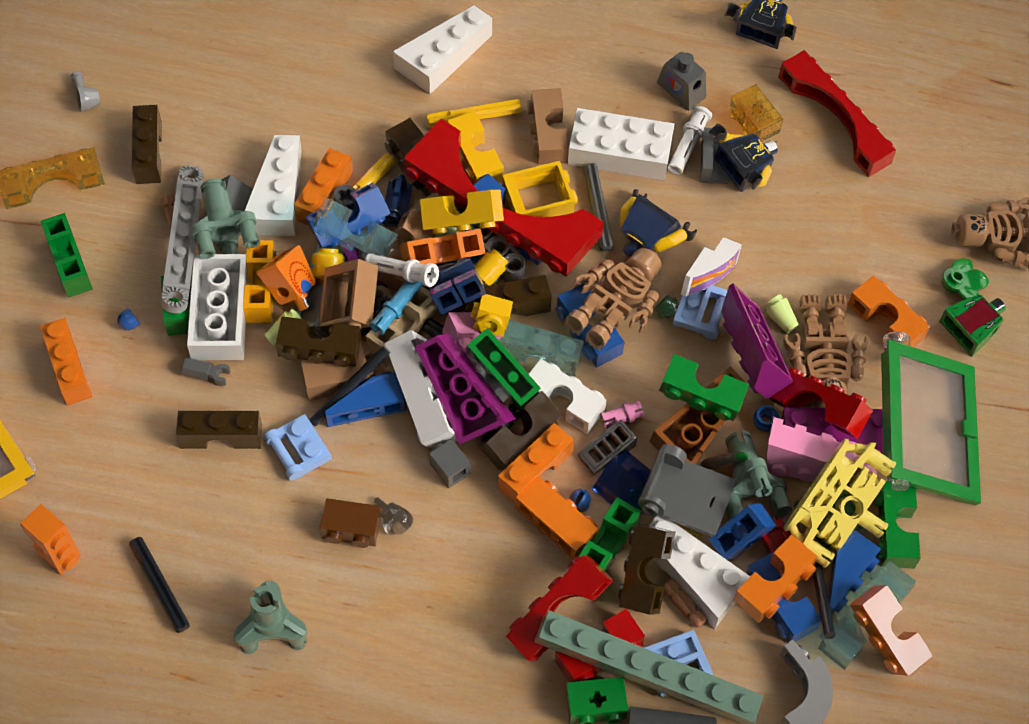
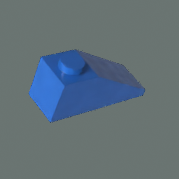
[325,372,406,427]

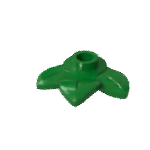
[941,258,990,300]

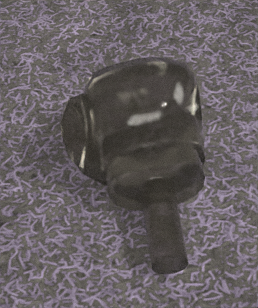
[374,497,414,535]

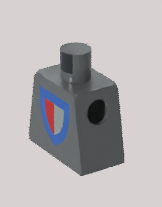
[657,52,706,111]

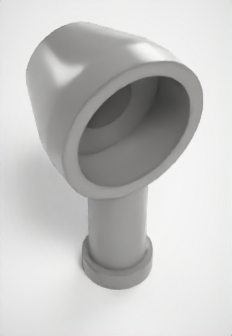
[71,72,100,111]

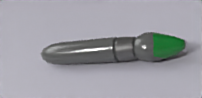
[701,451,749,468]

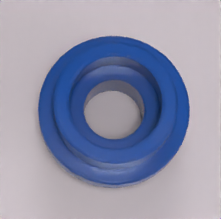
[753,406,780,432]

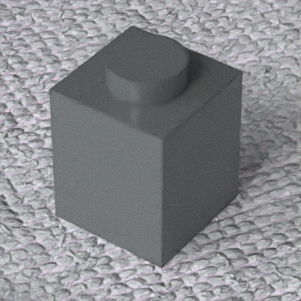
[430,439,471,488]

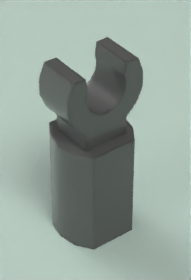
[182,357,231,386]

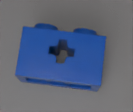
[708,503,777,560]

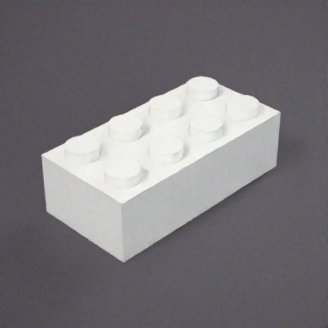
[568,108,674,180]
[187,254,248,360]

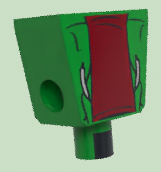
[939,294,1006,357]

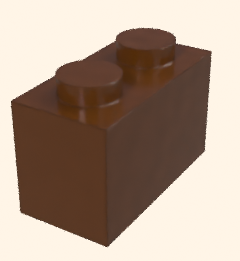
[320,498,382,548]

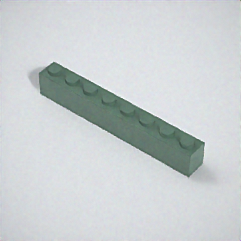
[534,610,764,724]

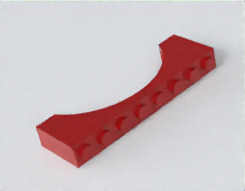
[404,118,604,277]

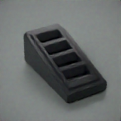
[578,420,637,475]

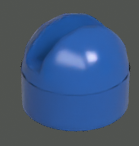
[118,308,140,331]
[569,488,591,512]

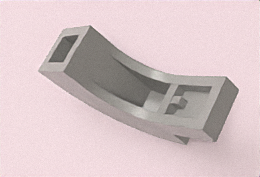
[780,640,833,724]

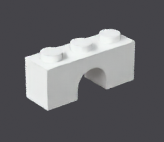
[529,359,606,434]

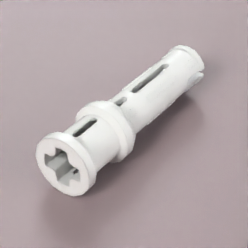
[668,105,712,175]
[365,253,439,287]

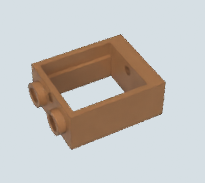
[318,259,378,334]

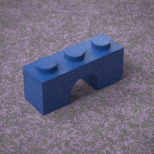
[305,183,391,248]
[555,283,625,368]
[746,551,821,643]

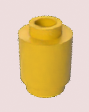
[475,248,509,286]

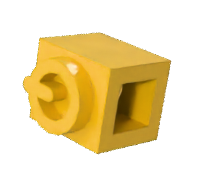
[470,294,513,337]

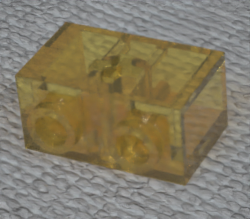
[729,84,783,142]

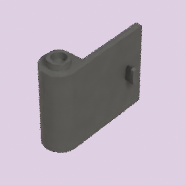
[638,444,737,538]

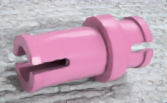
[601,401,644,429]

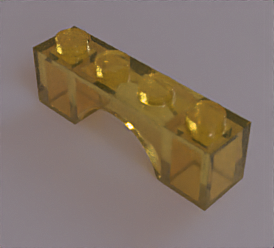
[0,147,105,209]

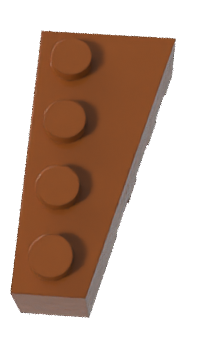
[649,366,746,464]

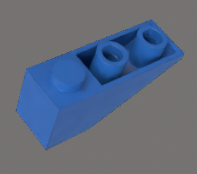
[828,530,881,614]

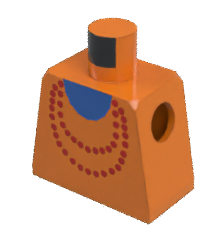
[256,245,315,311]

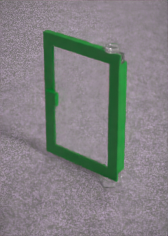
[881,332,981,505]

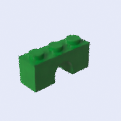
[40,213,93,298]
[659,354,749,421]
[874,481,921,569]
[579,497,641,573]

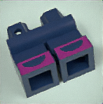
[430,257,487,314]

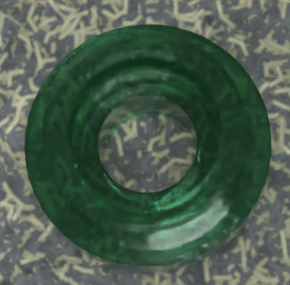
[654,295,678,319]

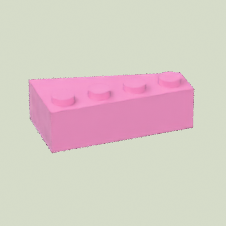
[766,417,880,485]

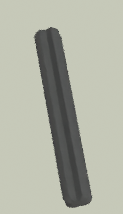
[584,163,613,252]

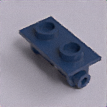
[381,174,413,226]

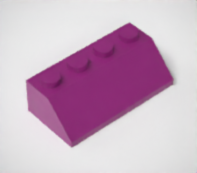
[721,283,793,399]

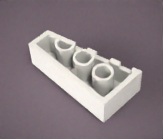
[393,6,492,94]
[245,135,302,236]
[385,330,458,449]
[649,516,750,630]

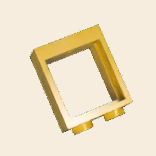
[502,161,578,217]

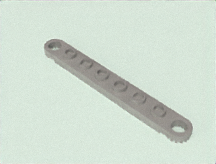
[161,165,204,313]

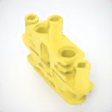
[783,438,896,568]

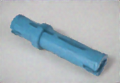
[370,273,429,335]

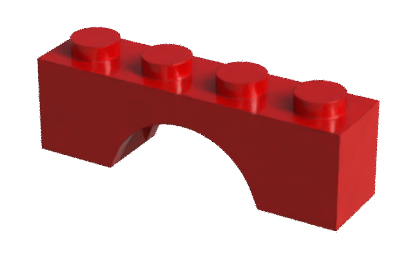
[769,367,873,439]
[506,555,613,662]

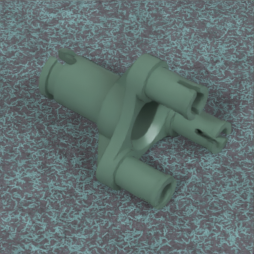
[190,178,260,259]
[725,431,792,521]
[234,581,307,654]

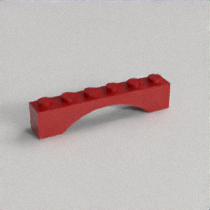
[778,50,896,177]

